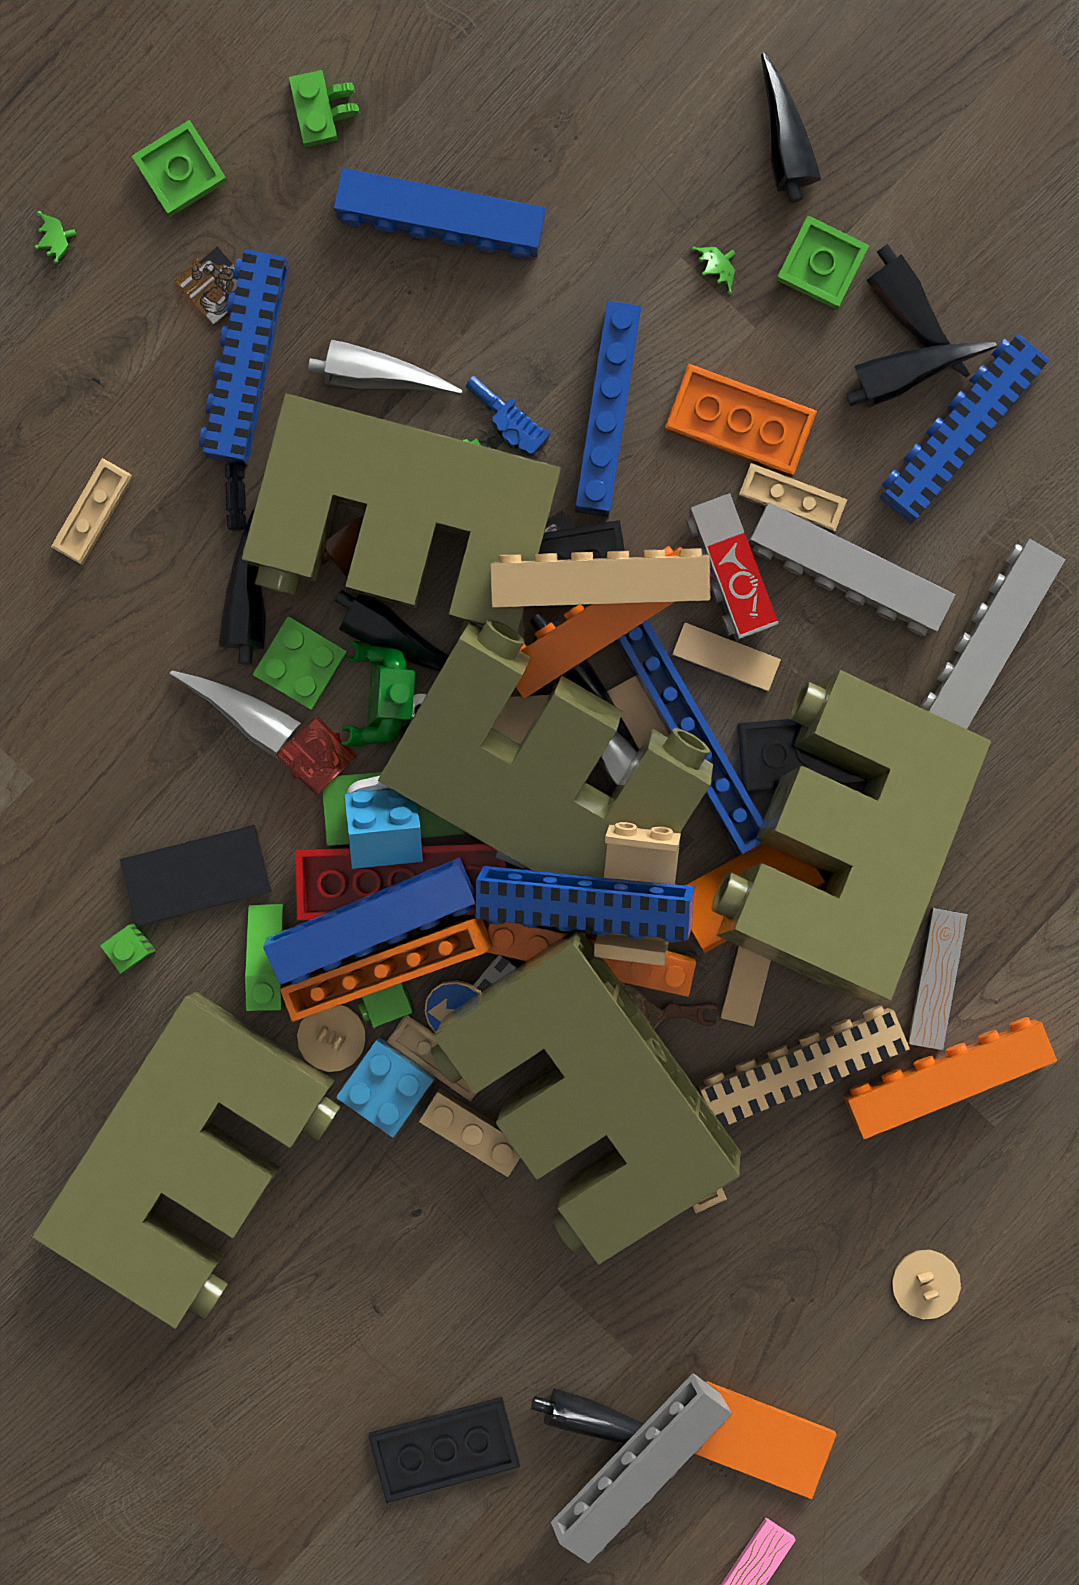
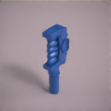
[465,376,550,457]

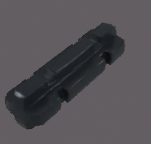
[225,462,246,531]

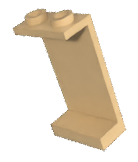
[594,822,681,966]

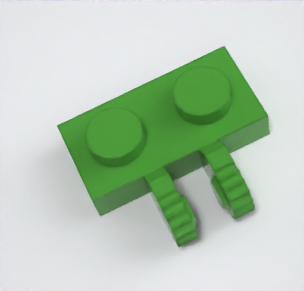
[289,70,359,148]

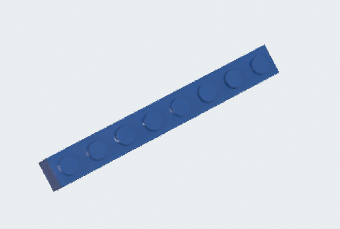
[614,620,763,855]

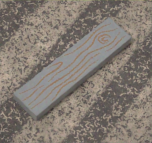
[907,908,967,1050]

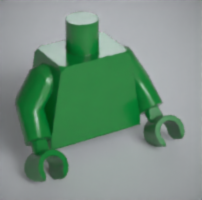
[341,641,415,748]

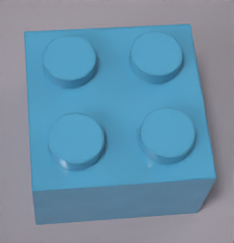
[344,789,423,869]
[336,1036,435,1138]

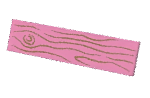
[721,1517,796,1585]

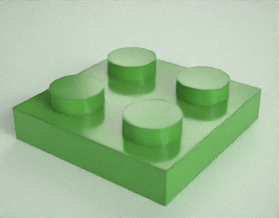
[132,120,228,217]
[776,216,869,310]
[253,616,348,711]

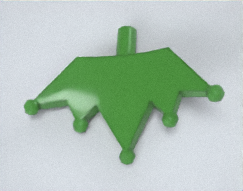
[34,211,76,264]
[691,246,736,295]

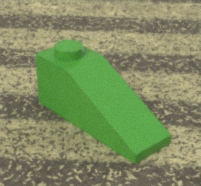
[245,904,286,1011]

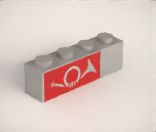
[685,493,779,641]

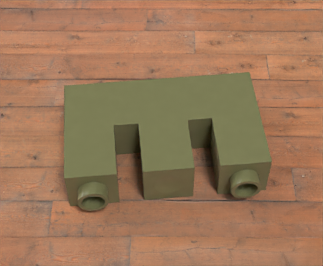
[242,393,561,639]
[377,619,713,878]
[711,670,991,1004]
[431,929,741,1265]
[32,992,341,1329]

